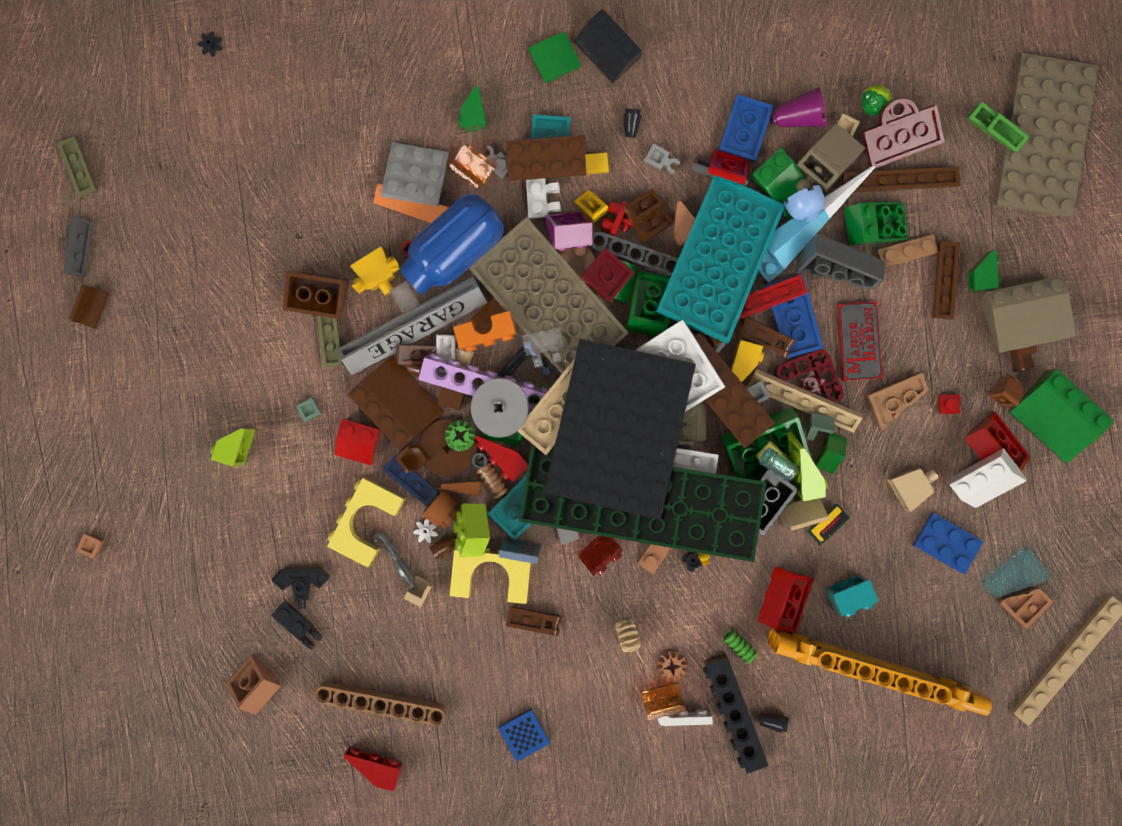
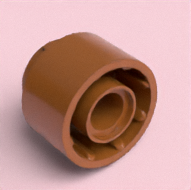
[422,489,460,528]

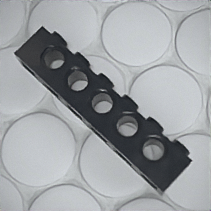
[703,653,769,774]

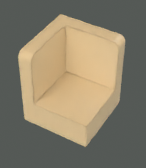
[404,576,433,607]

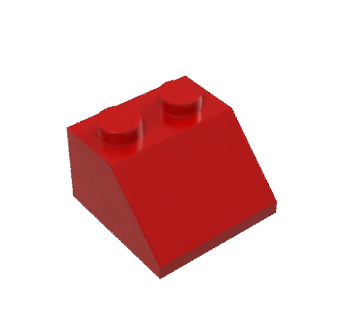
[335,418,382,466]

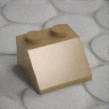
[780,498,829,531]

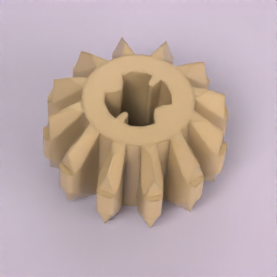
[615,618,641,652]

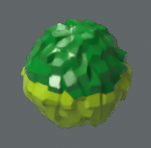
[860,85,892,116]

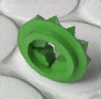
[445,420,476,451]

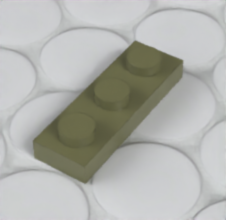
[57,136,98,198]
[317,316,343,368]

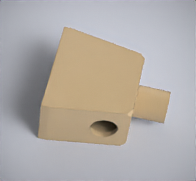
[887,468,938,512]

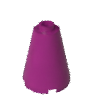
[772,87,827,127]

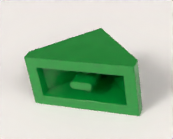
[815,433,847,474]

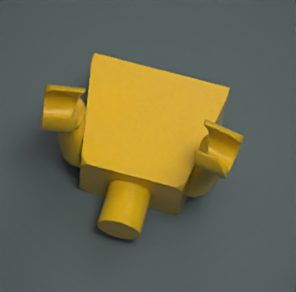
[350,247,400,296]

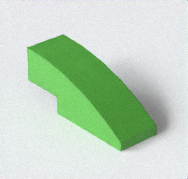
[965,102,1029,153]

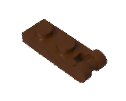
[738,317,796,358]
[506,606,562,636]

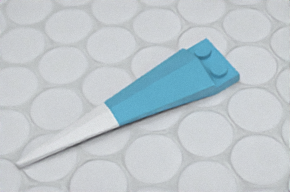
[758,166,875,284]

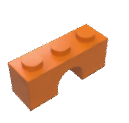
[453,311,517,352]

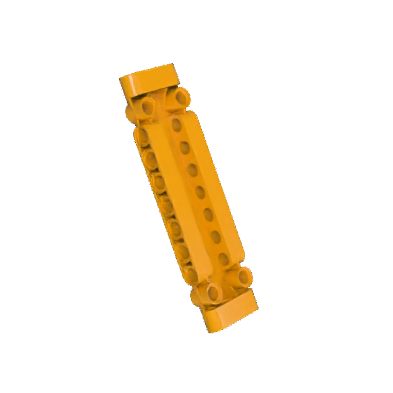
[768,628,992,716]

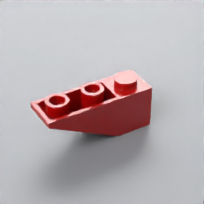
[475,435,528,481]
[343,748,403,792]

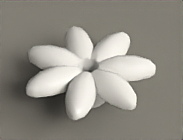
[413,519,438,543]

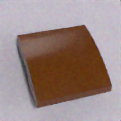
[624,189,674,242]

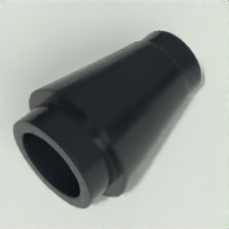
[623,109,642,138]
[760,714,789,733]

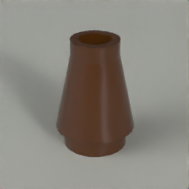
[429,535,456,560]

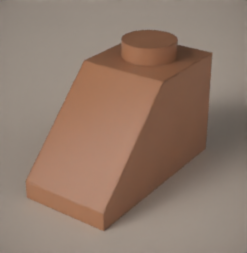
[673,201,695,246]

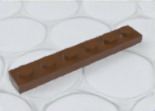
[842,167,960,193]

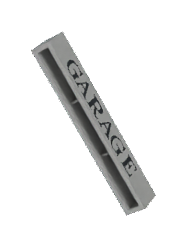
[338,277,487,375]

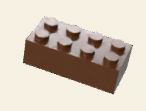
[506,135,587,181]

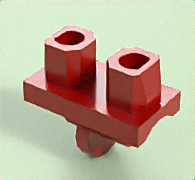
[601,201,634,237]

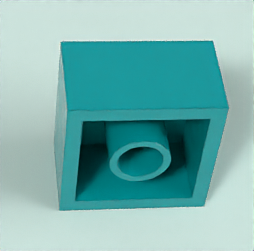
[825,574,879,617]

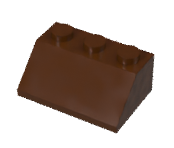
[282,270,349,319]

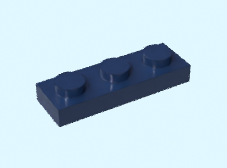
[383,455,440,507]

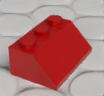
[965,411,1030,472]
[757,567,814,633]

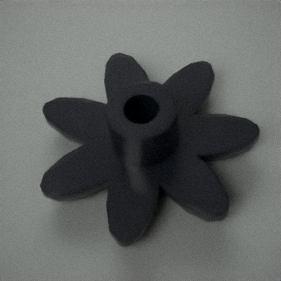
[197,32,222,57]

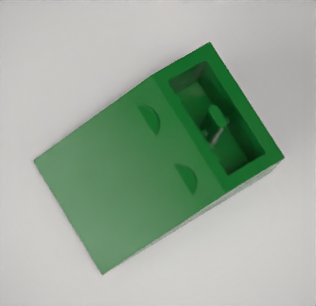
[844,202,908,246]

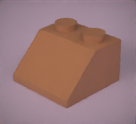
[226,655,280,715]

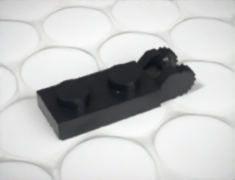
[271,600,323,650]

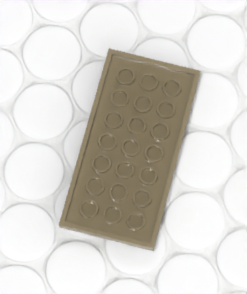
[995,53,1098,218]
[469,217,629,374]

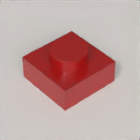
[938,395,960,414]

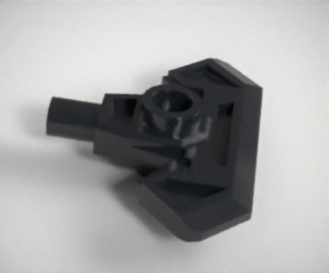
[272,568,330,610]

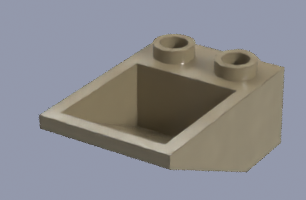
[797,123,865,193]

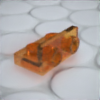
[448,144,496,189]
[467,297,507,334]
[641,682,686,721]

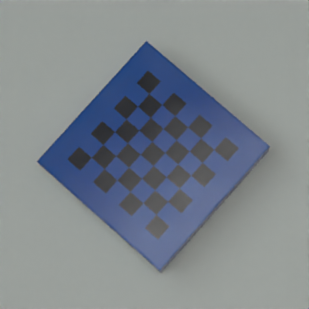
[498,708,550,762]

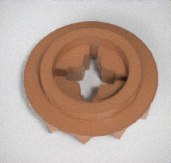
[657,651,687,682]

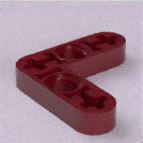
[775,349,844,402]

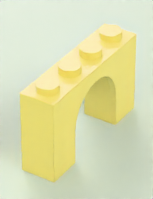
[327,477,406,568]
[450,547,531,604]

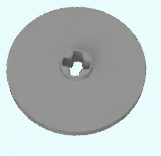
[471,378,529,437]

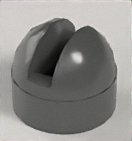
[472,452,488,468]

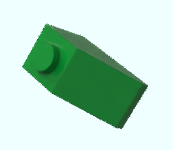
[457,86,487,133]

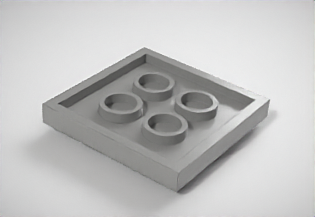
[381,142,449,207]

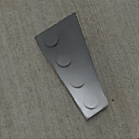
[796,234,885,290]

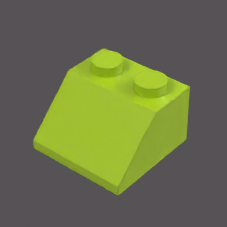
[210,428,256,467]

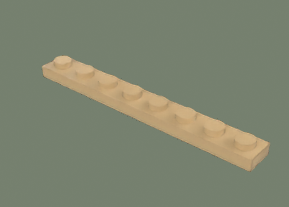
[1011,595,1122,726]

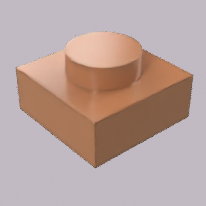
[76,533,104,559]

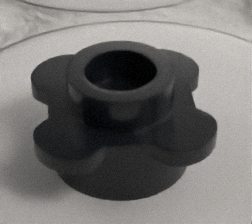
[682,552,703,572]

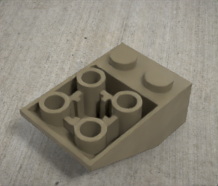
[679,402,707,441]

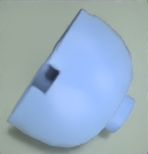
[784,185,825,222]

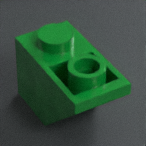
[967,250,1001,292]

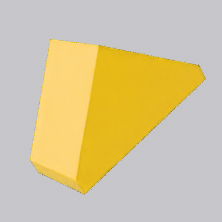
[574,190,608,224]

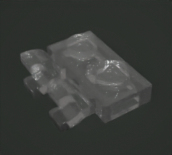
[522,328,564,368]

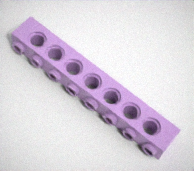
[418,353,550,413]

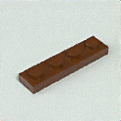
[932,241,960,320]

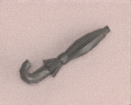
[372,531,417,589]

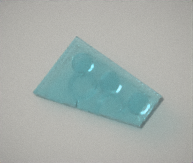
[981,547,1053,598]

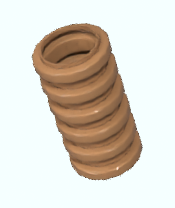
[476,463,509,499]

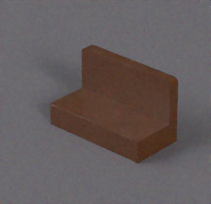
[69,285,109,329]

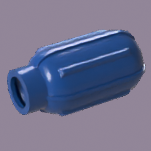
[399,194,503,295]

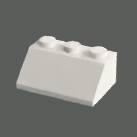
[950,448,1027,508]

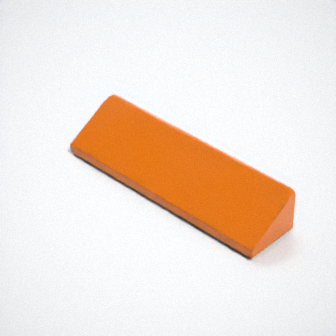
[373,183,449,223]

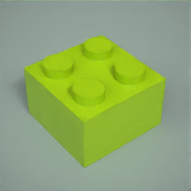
[453,504,490,557]

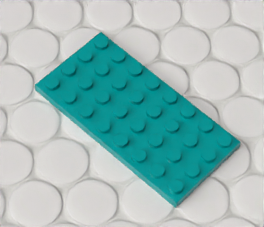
[656,175,785,344]

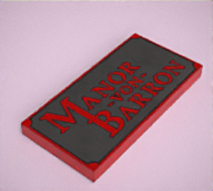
[837,302,882,381]

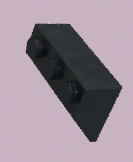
[574,8,642,84]

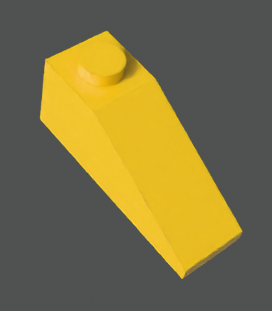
[730,340,764,382]

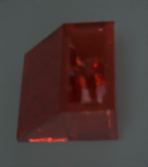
[578,536,623,576]

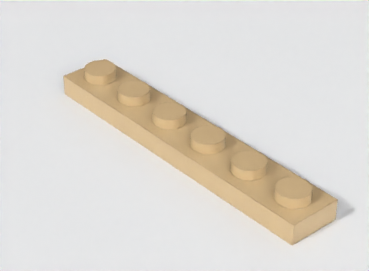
[748,369,863,433]

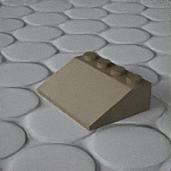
[980,276,1076,353]

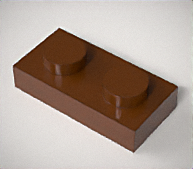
[396,344,436,365]

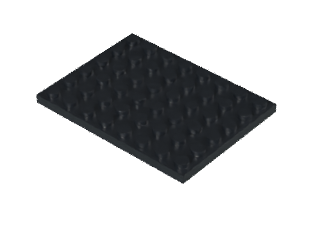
[544,339,696,520]

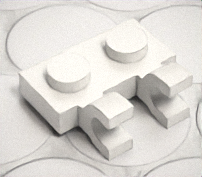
[526,179,561,220]

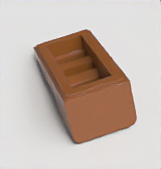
[441,480,483,496]

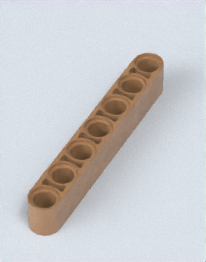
[314,682,447,726]

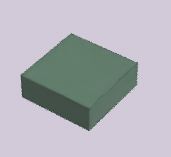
[296,397,322,423]

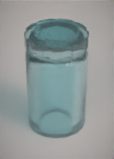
[759,448,798,482]

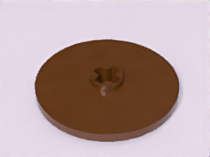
[420,419,477,476]

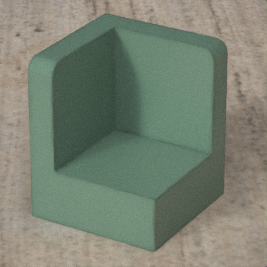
[806,413,835,441]

